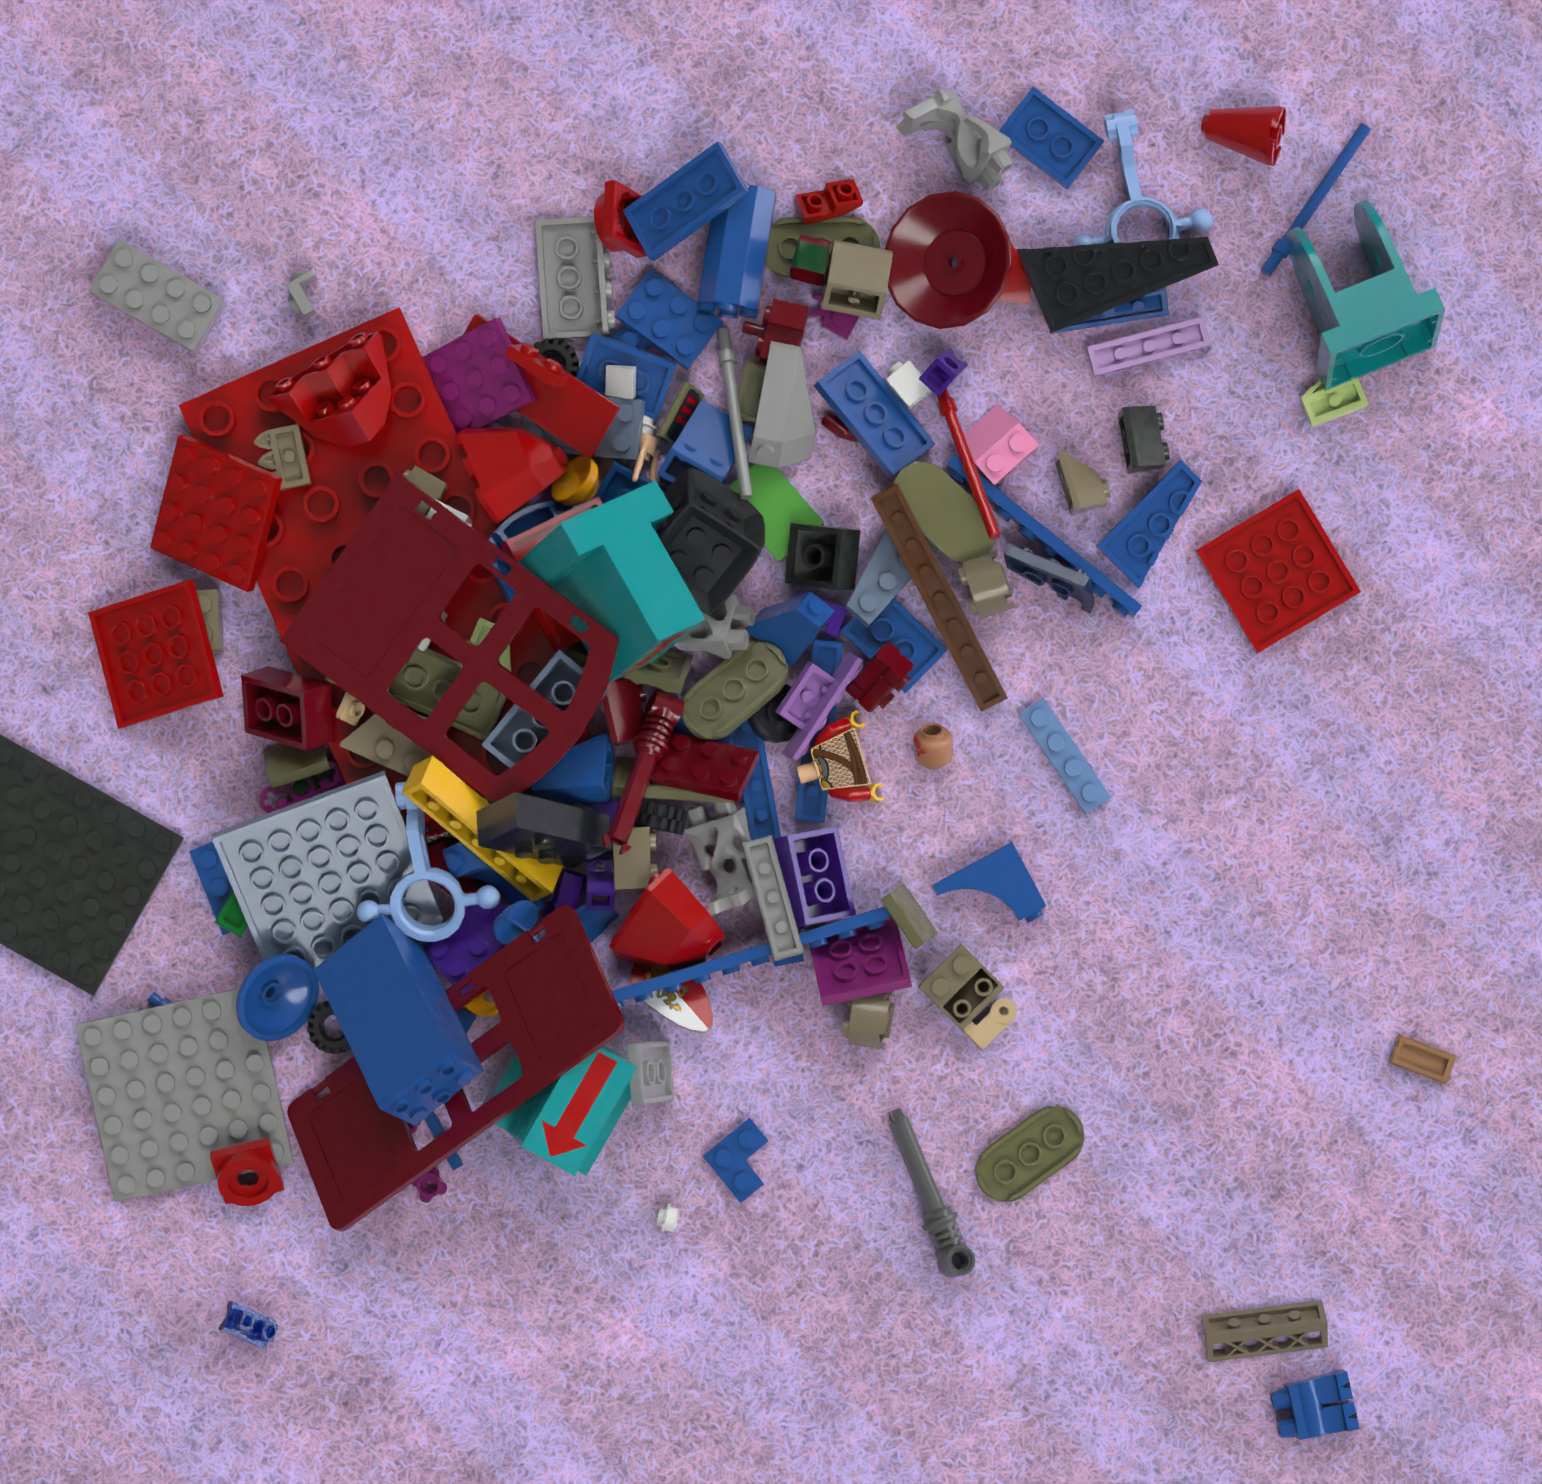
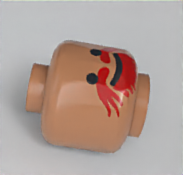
[913,723,953,770]

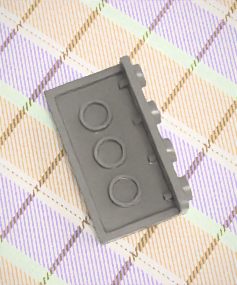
[535,216,615,340]

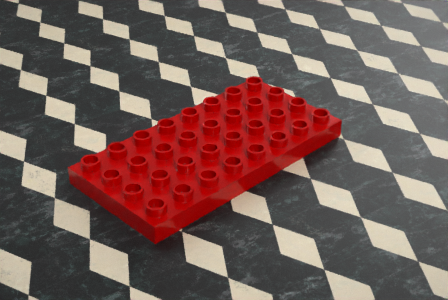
[179,307,592,826]

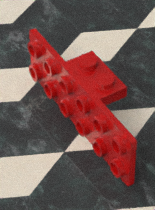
[464,314,620,458]

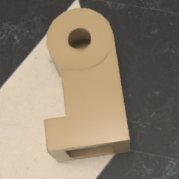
[962,998,1017,1050]

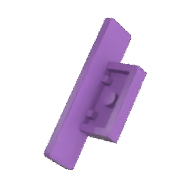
[775,652,863,761]

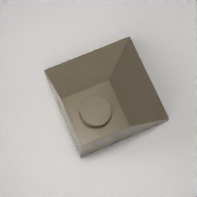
[1054,450,1111,516]

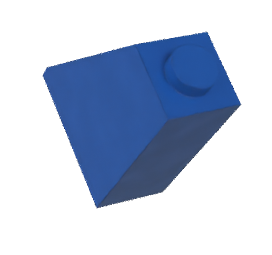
[745,592,835,667]
[529,734,615,804]

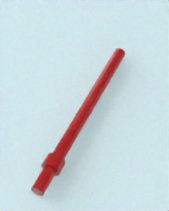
[937,388,1000,539]

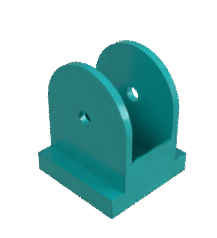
[1287,200,1445,391]

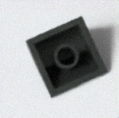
[1118,406,1170,474]
[785,523,861,590]

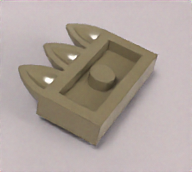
[254,424,311,491]

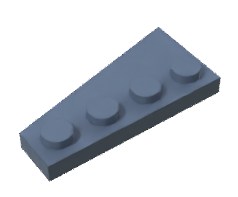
[845,529,938,628]

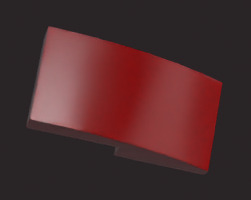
[794,179,863,225]

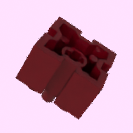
[742,298,809,363]

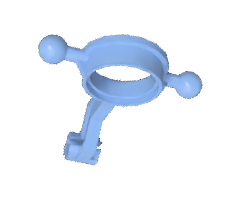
[1072,109,1213,246]
[357,782,500,942]

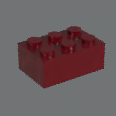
[241,666,334,750]

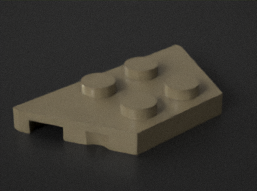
[339,712,445,777]

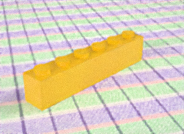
[402,756,563,902]

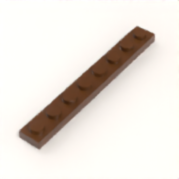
[870,484,1008,712]

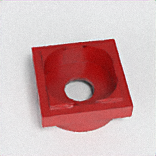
[594,180,647,258]
[210,1137,285,1206]

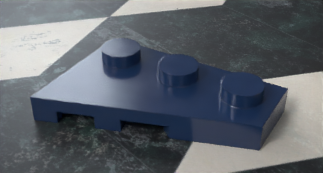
[1004,544,1095,614]

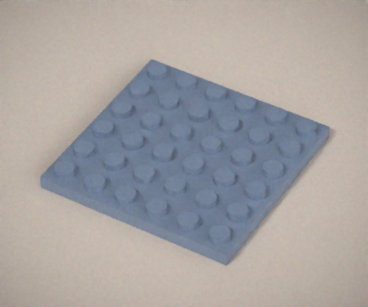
[211,771,445,979]

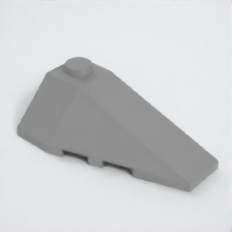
[749,341,816,468]

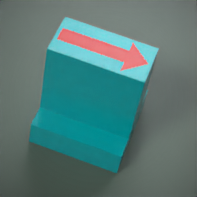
[511,480,705,683]
[481,1045,637,1176]

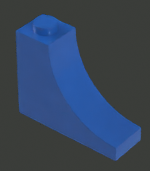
[441,842,545,911]
[931,842,1046,923]

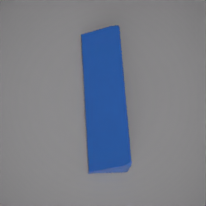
[1052,287,1169,334]

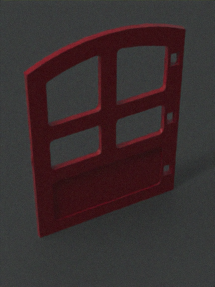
[280,473,620,802]

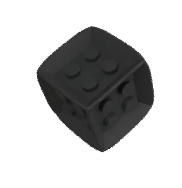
[654,468,765,614]

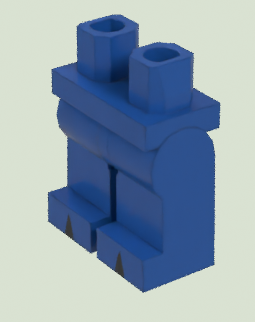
[1270,1369,1360,1440]

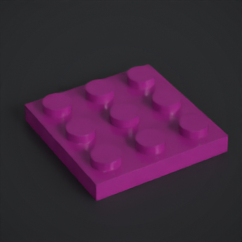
[423,318,537,433]
[808,915,912,1006]

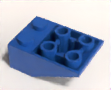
[657,400,754,486]

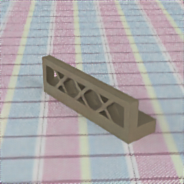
[1202,1300,1328,1362]

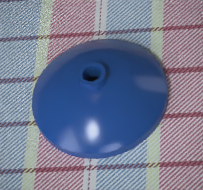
[236,954,319,1041]

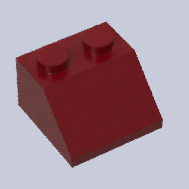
[602,679,647,747]

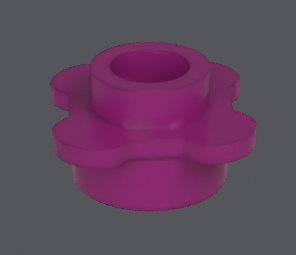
[412,1167,447,1203]

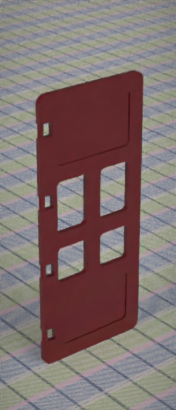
[287,905,625,1232]

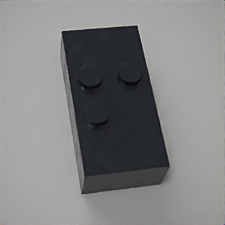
[476,792,612,868]

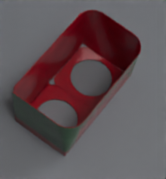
[789,235,831,286]

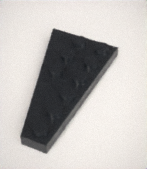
[1017,237,1219,334]

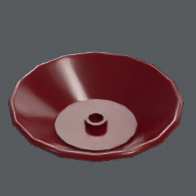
[885,191,1012,329]

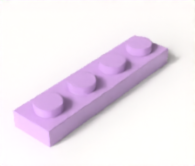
[1086,316,1211,377]

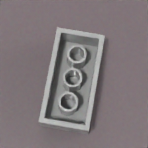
[88,239,227,355]

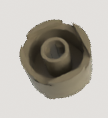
[957,550,1015,619]
[842,991,895,1050]

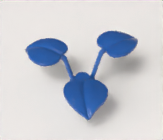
[493,900,620,945]

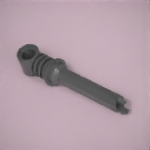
[889,1108,975,1278]

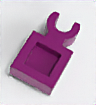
[808,294,860,340]

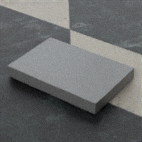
[626,1040,674,1106]

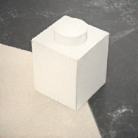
[885,360,931,410]

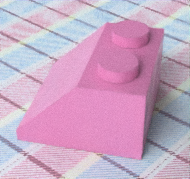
[953,404,1039,486]

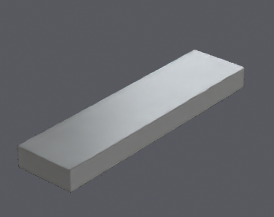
[742,835,804,961]

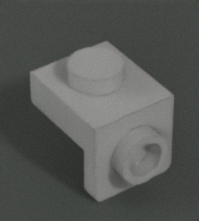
[286,269,318,319]

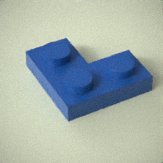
[703,1118,768,1203]

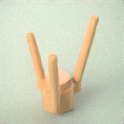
[619,433,661,482]

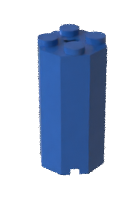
[697,185,776,319]

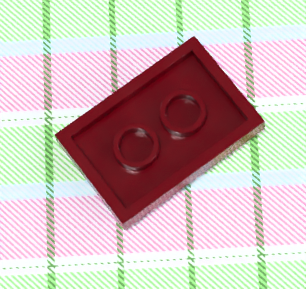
[652,732,759,802]

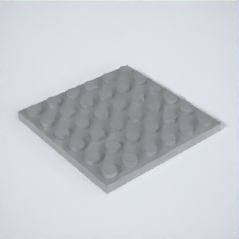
[75,988,294,1202]

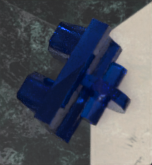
[218,1301,278,1349]

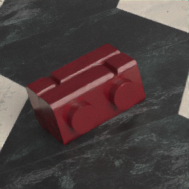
[845,642,914,712]

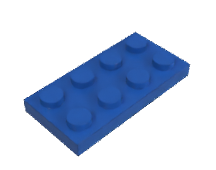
[623,141,749,261]
[814,351,935,479]

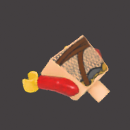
[797,710,885,802]

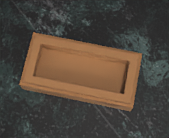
[1388,1035,1456,1084]

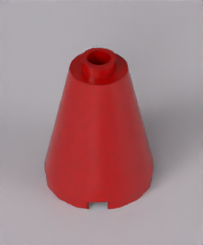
[1201,106,1286,166]

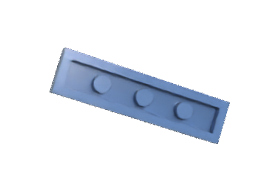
[1018,697,1111,814]

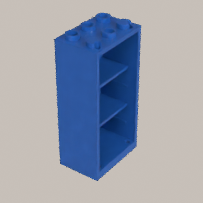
[314,915,484,1125]

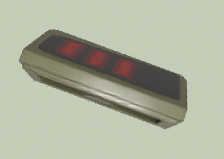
[657,382,704,445]

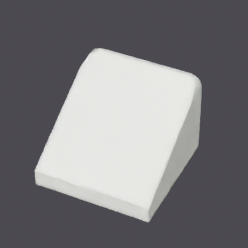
[605,365,636,399]

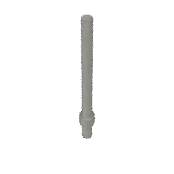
[717,328,752,500]

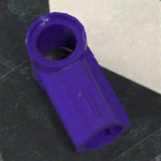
[542,869,586,919]

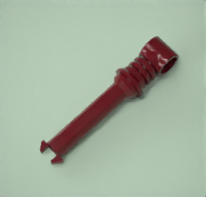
[601,689,685,855]

